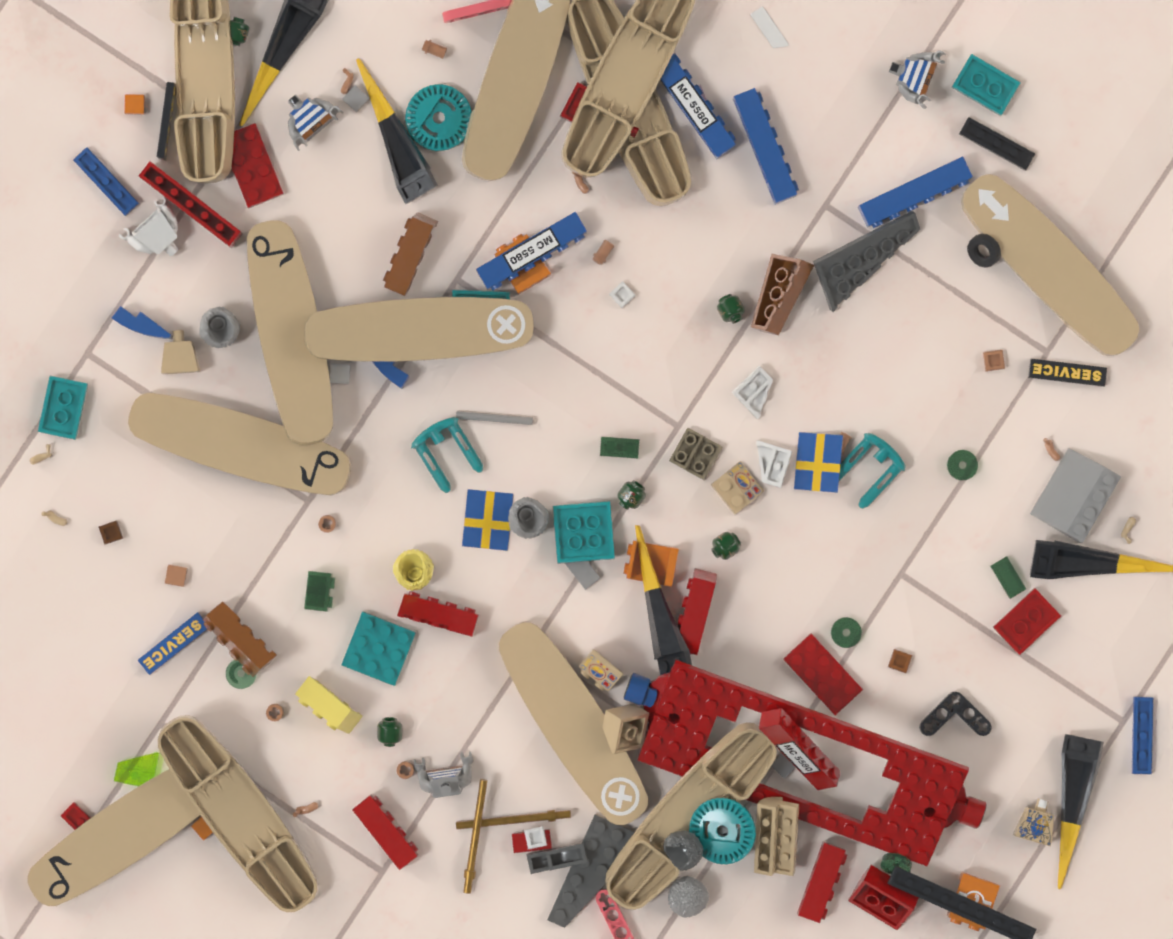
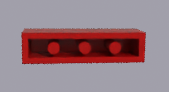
[352,794,419,870]
[797,841,847,923]

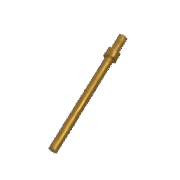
[463,779,488,894]
[456,810,571,830]

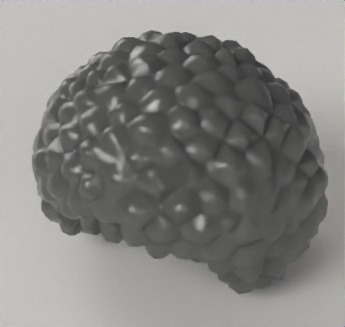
[664,830,703,871]

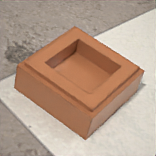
[983,350,1005,372]
[165,565,188,587]

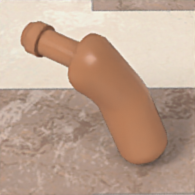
[341,68,354,94]
[572,172,589,194]
[1043,438,1060,461]
[293,802,318,817]

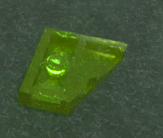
[114,752,160,787]

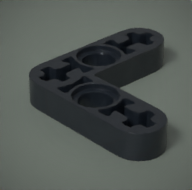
[919,691,992,736]

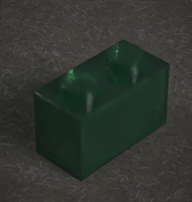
[600,437,640,459]
[304,571,336,612]

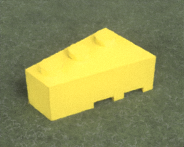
[295,676,363,734]

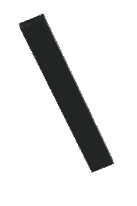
[887,866,1037,939]

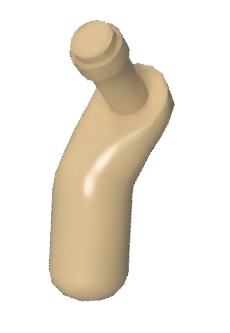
[30,444,52,465]
[41,510,67,526]
[1121,517,1136,544]

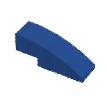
[112,306,173,339]
[372,361,410,389]

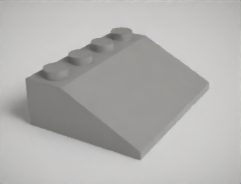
[1030,448,1121,543]

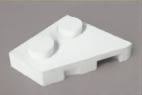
[731,366,773,419]
[756,440,793,488]

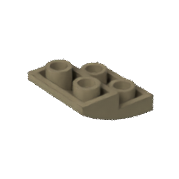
[669,427,723,481]

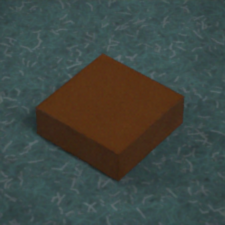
[99,520,123,545]

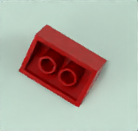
[848,865,919,930]

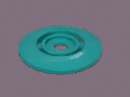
[405,84,472,151]
[689,798,756,865]

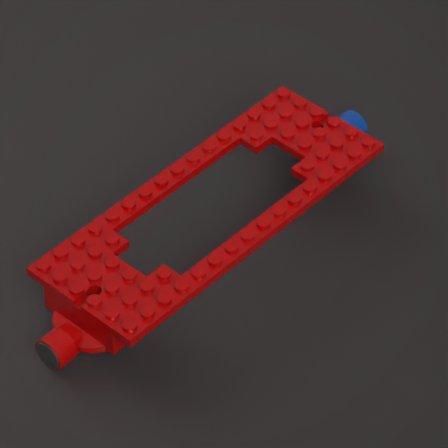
[623,660,987,867]

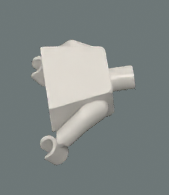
[119,196,178,256]

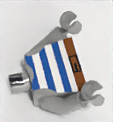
[889,51,947,109]
[288,95,344,151]
[414,751,474,798]

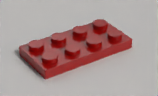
[231,123,284,208]
[783,633,863,716]

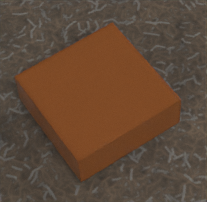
[888,649,912,673]

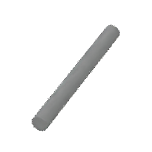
[456,411,533,425]

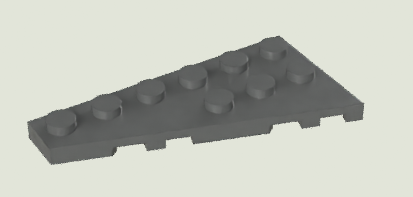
[813,211,920,312]
[547,814,635,928]

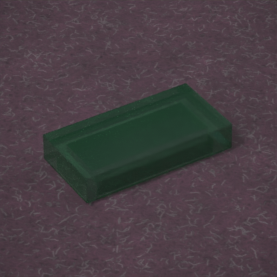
[990,556,1026,599]

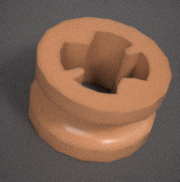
[318,515,336,533]
[266,703,284,722]
[397,761,414,779]

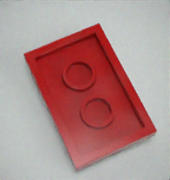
[993,588,1061,655]

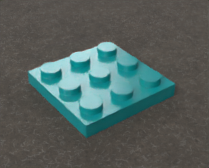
[553,501,615,564]
[341,611,416,686]

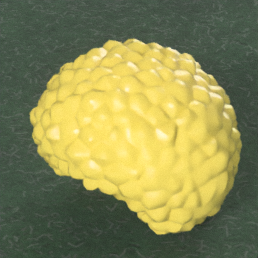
[393,549,434,591]

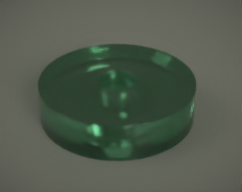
[947,450,978,481]
[830,617,862,648]
[226,660,257,689]
[880,853,912,874]

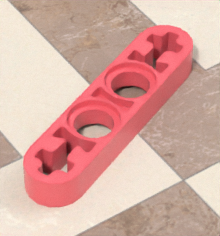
[442,0,512,23]
[596,889,634,939]

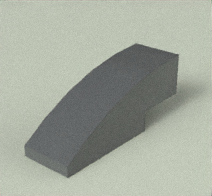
[526,843,587,874]

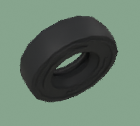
[967,233,1001,268]

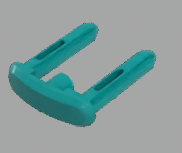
[411,417,483,493]
[839,433,906,509]

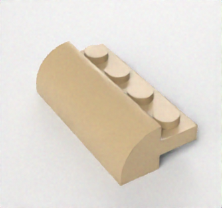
[754,797,799,876]

